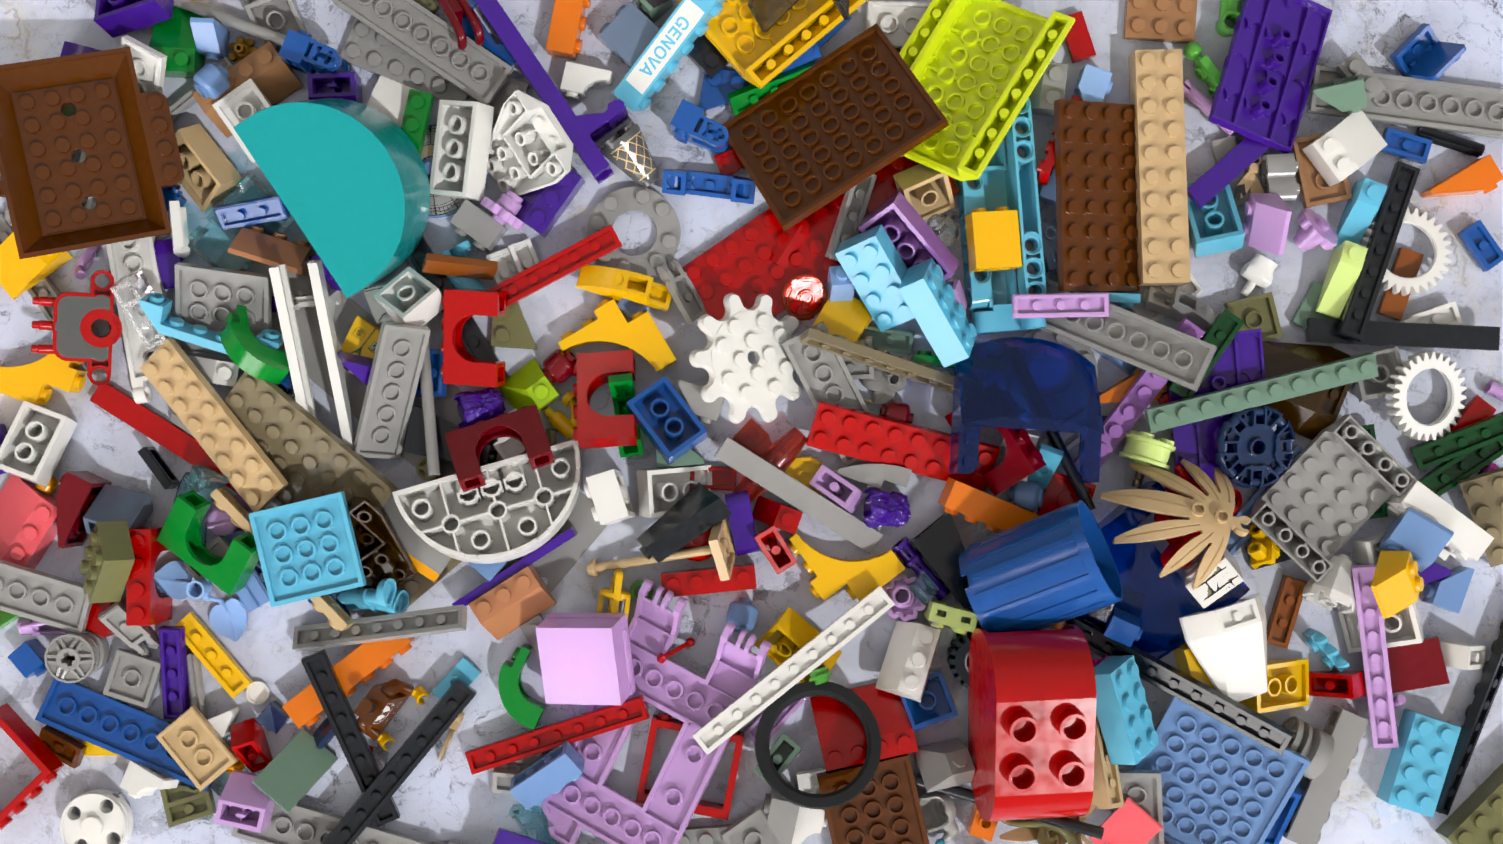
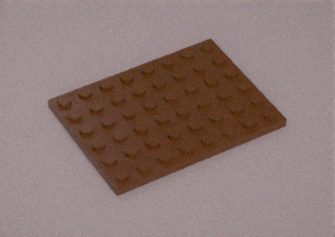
[722,23,949,231]

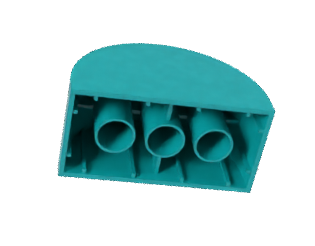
[233,98,430,298]

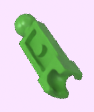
[1183,42,1221,98]

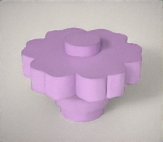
[480,189,525,231]
[1293,208,1339,252]
[882,574,929,622]

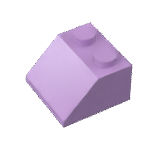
[1242,193,1292,256]

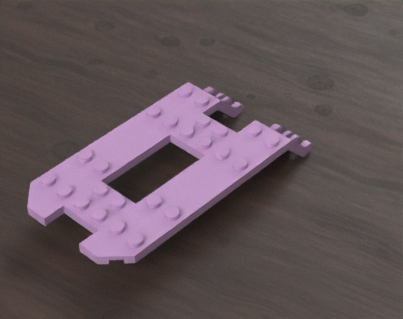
[541,578,772,844]

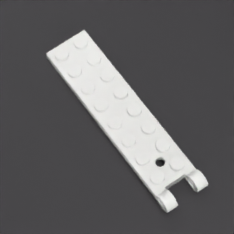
[106,236,172,404]

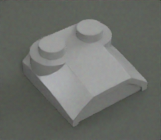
[1350,346,1409,402]

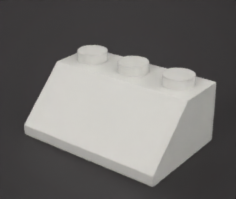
[875,621,941,703]

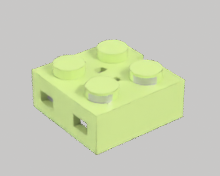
[923,598,978,635]

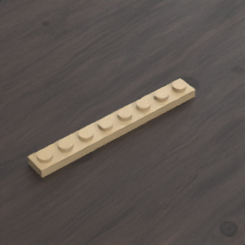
[210,487,355,631]

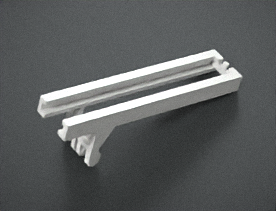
[269,259,356,449]

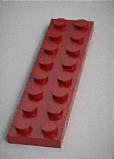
[806,400,1000,491]

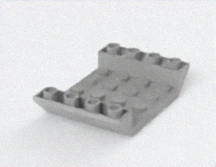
[1249,415,1417,583]

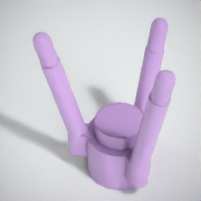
[17,617,69,636]

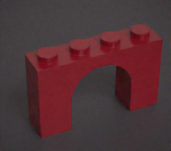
[945,384,1046,496]
[445,405,555,492]

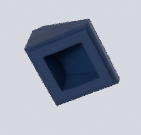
[313,718,335,749]

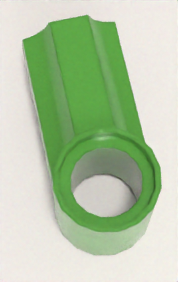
[1215,0,1242,37]

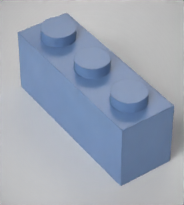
[509,741,585,810]

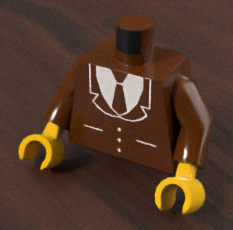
[355,679,429,751]

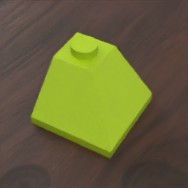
[498,358,562,413]

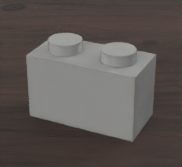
[450,199,508,252]

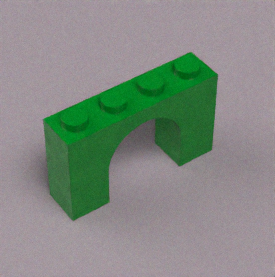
[157,490,259,596]

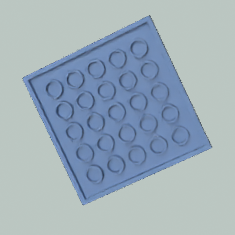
[1111,696,1311,844]

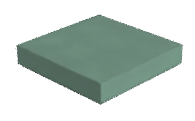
[1291,281,1349,344]

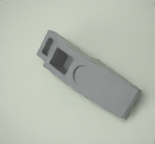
[1144,286,1218,335]

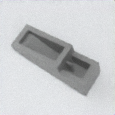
[835,463,912,489]

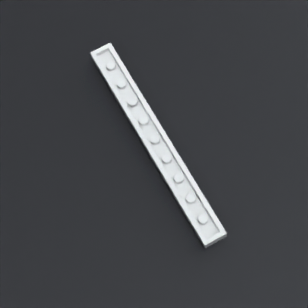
[692,586,895,755]

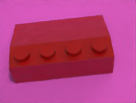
[810,683,918,772]

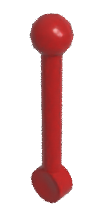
[657,637,695,664]

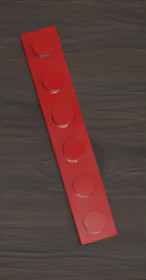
[488,225,622,308]

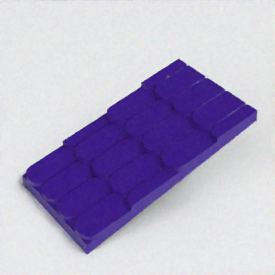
[1208,0,1333,154]
[1167,329,1272,486]

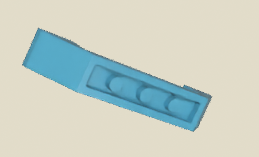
[139,293,284,355]

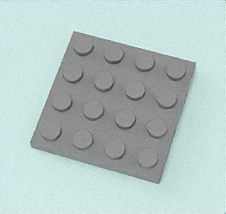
[174,262,272,361]

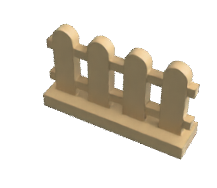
[1091,714,1125,810]

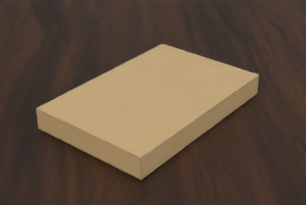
[155,705,239,791]

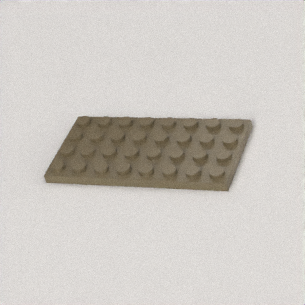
[224,372,398,510]

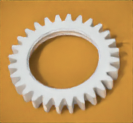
[1360,207,1452,296]
[1385,351,1467,441]

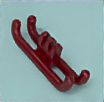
[437,0,484,50]

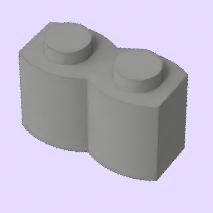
[1259,153,1300,202]

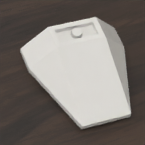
[487,90,573,196]
[1179,593,1267,702]

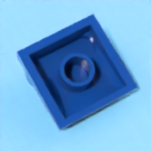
[901,670,958,731]

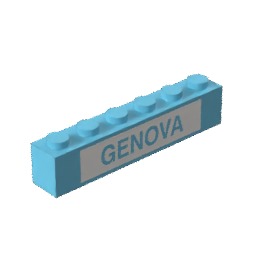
[613,0,726,112]

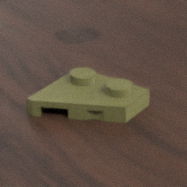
[491,302,537,350]
[160,784,217,828]

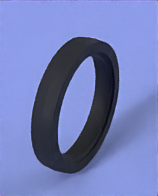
[755,681,881,809]

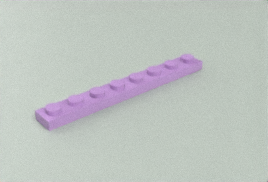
[1352,564,1399,749]

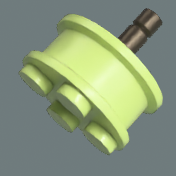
[1118,430,1176,489]

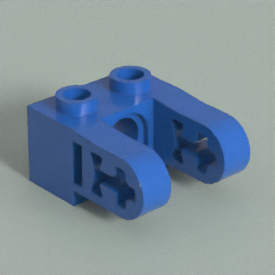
[278,29,351,74]
[670,99,729,154]

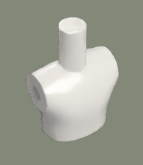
[1240,253,1278,297]

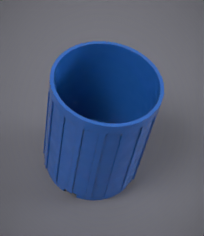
[959,500,1123,633]

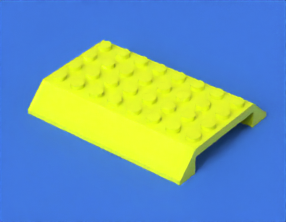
[899,0,1075,181]

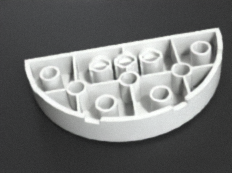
[392,440,582,564]

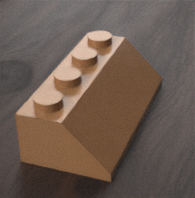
[192,41,304,138]

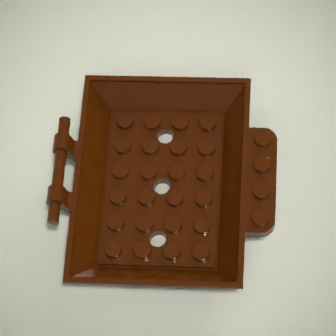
[0,47,185,259]

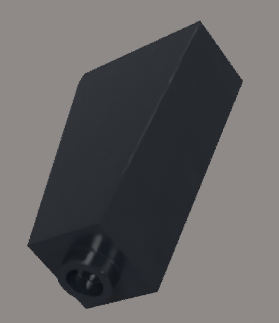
[403,406,497,466]
[636,483,732,563]
[910,512,972,609]

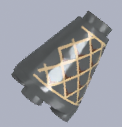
[599,121,659,188]

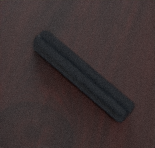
[1415,126,1485,157]

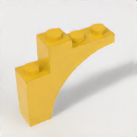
[558,298,677,372]
[0,324,94,406]
[788,533,906,601]

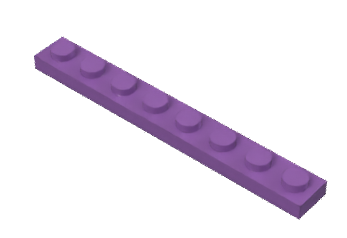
[1073,317,1205,483]

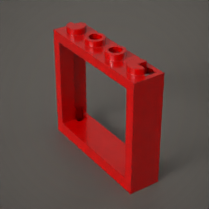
[0,703,64,830]
[636,713,744,820]

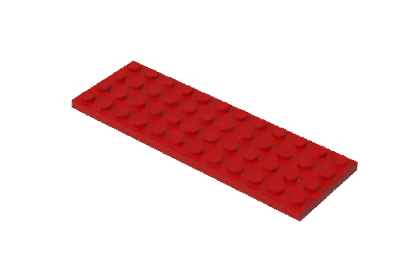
[682,156,960,320]

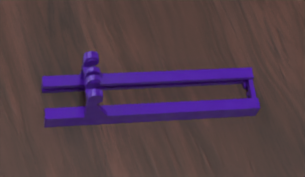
[474,0,629,184]

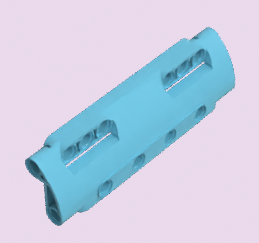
[956,98,1047,334]

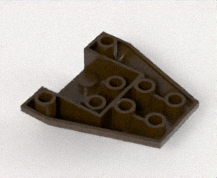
[1263,341,1351,440]
[347,496,417,590]

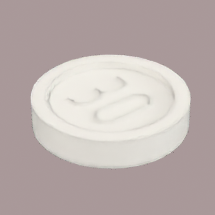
[246,681,270,705]

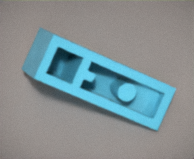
[1333,178,1388,249]

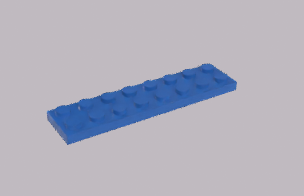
[35,678,213,792]

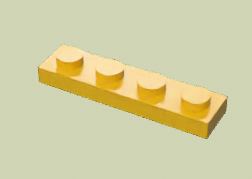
[174,612,253,699]

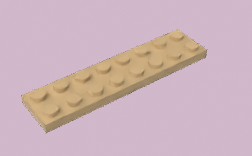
[140,337,289,512]

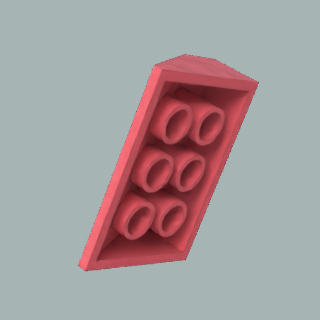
[0,474,57,569]

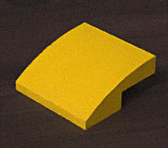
[813,297,872,343]

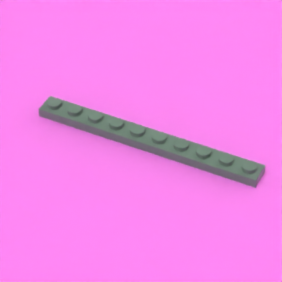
[1144,352,1379,433]

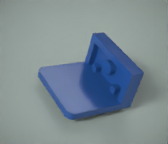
[1390,23,1466,81]

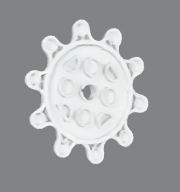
[689,293,802,424]

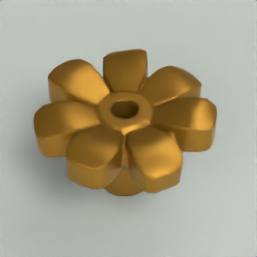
[229,36,258,63]

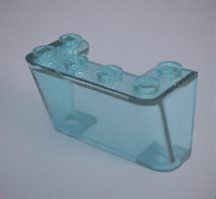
[187,174,294,271]

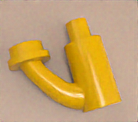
[543,390,577,441]

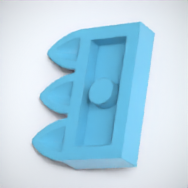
[1302,628,1350,672]

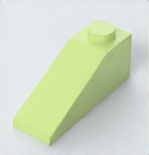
[1315,240,1368,319]

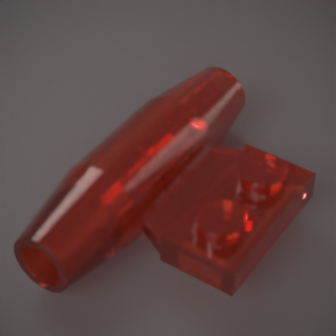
[732,418,807,503]

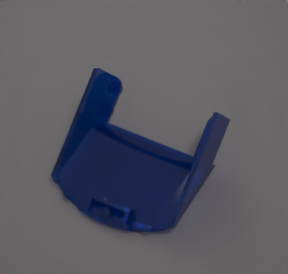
[949,337,1104,483]
[1081,481,1250,659]

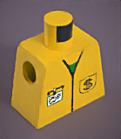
[341,315,380,375]

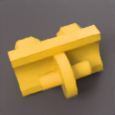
[1248,524,1280,569]

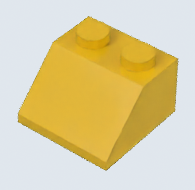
[1371,551,1424,618]

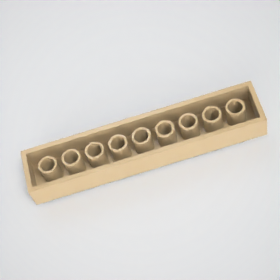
[1128,49,1191,287]

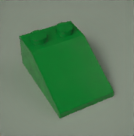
[149,7,206,78]

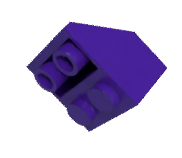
[307,72,362,103]

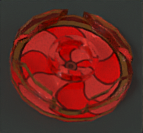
[782,274,828,321]

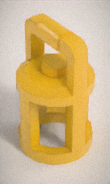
[596,569,631,622]

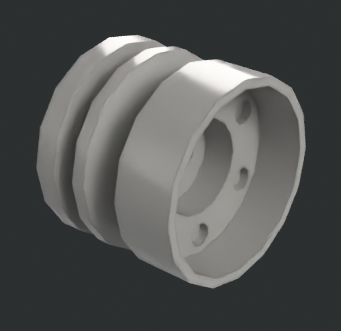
[44,629,110,683]
[1282,716,1335,780]

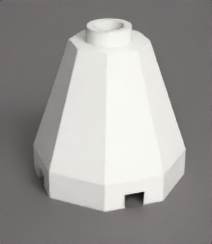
[1302,554,1356,614]

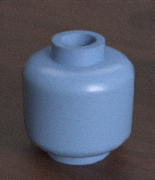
[193,63,230,99]
[1008,481,1044,512]
[725,598,759,633]

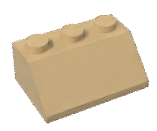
[175,123,242,212]

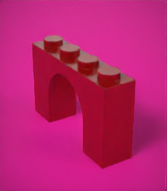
[441,288,506,387]
[573,350,637,449]
[126,526,172,626]

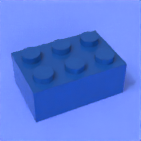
[626,376,708,465]

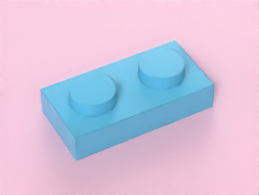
[1092,292,1141,308]

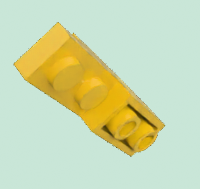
[576,265,672,312]

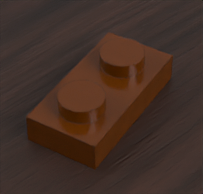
[39,725,87,769]

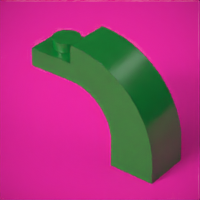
[220,305,290,385]
[608,373,644,458]
[498,643,547,730]

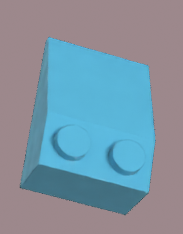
[1187,182,1245,258]

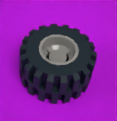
[947,627,979,688]

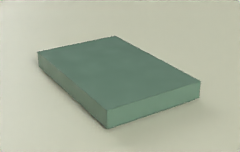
[252,728,338,814]

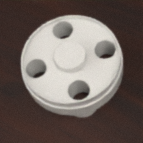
[60,789,133,844]

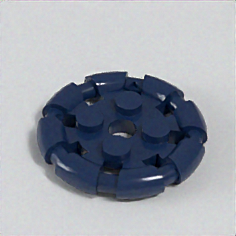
[1215,405,1296,488]

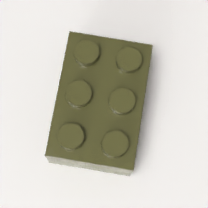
[80,521,135,603]

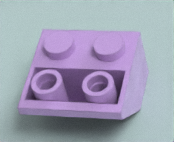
[214,770,275,833]

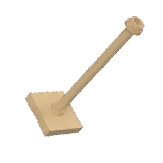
[587,519,736,581]

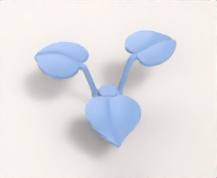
[154,531,248,642]

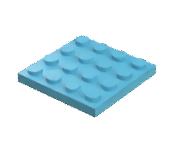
[248,491,367,607]

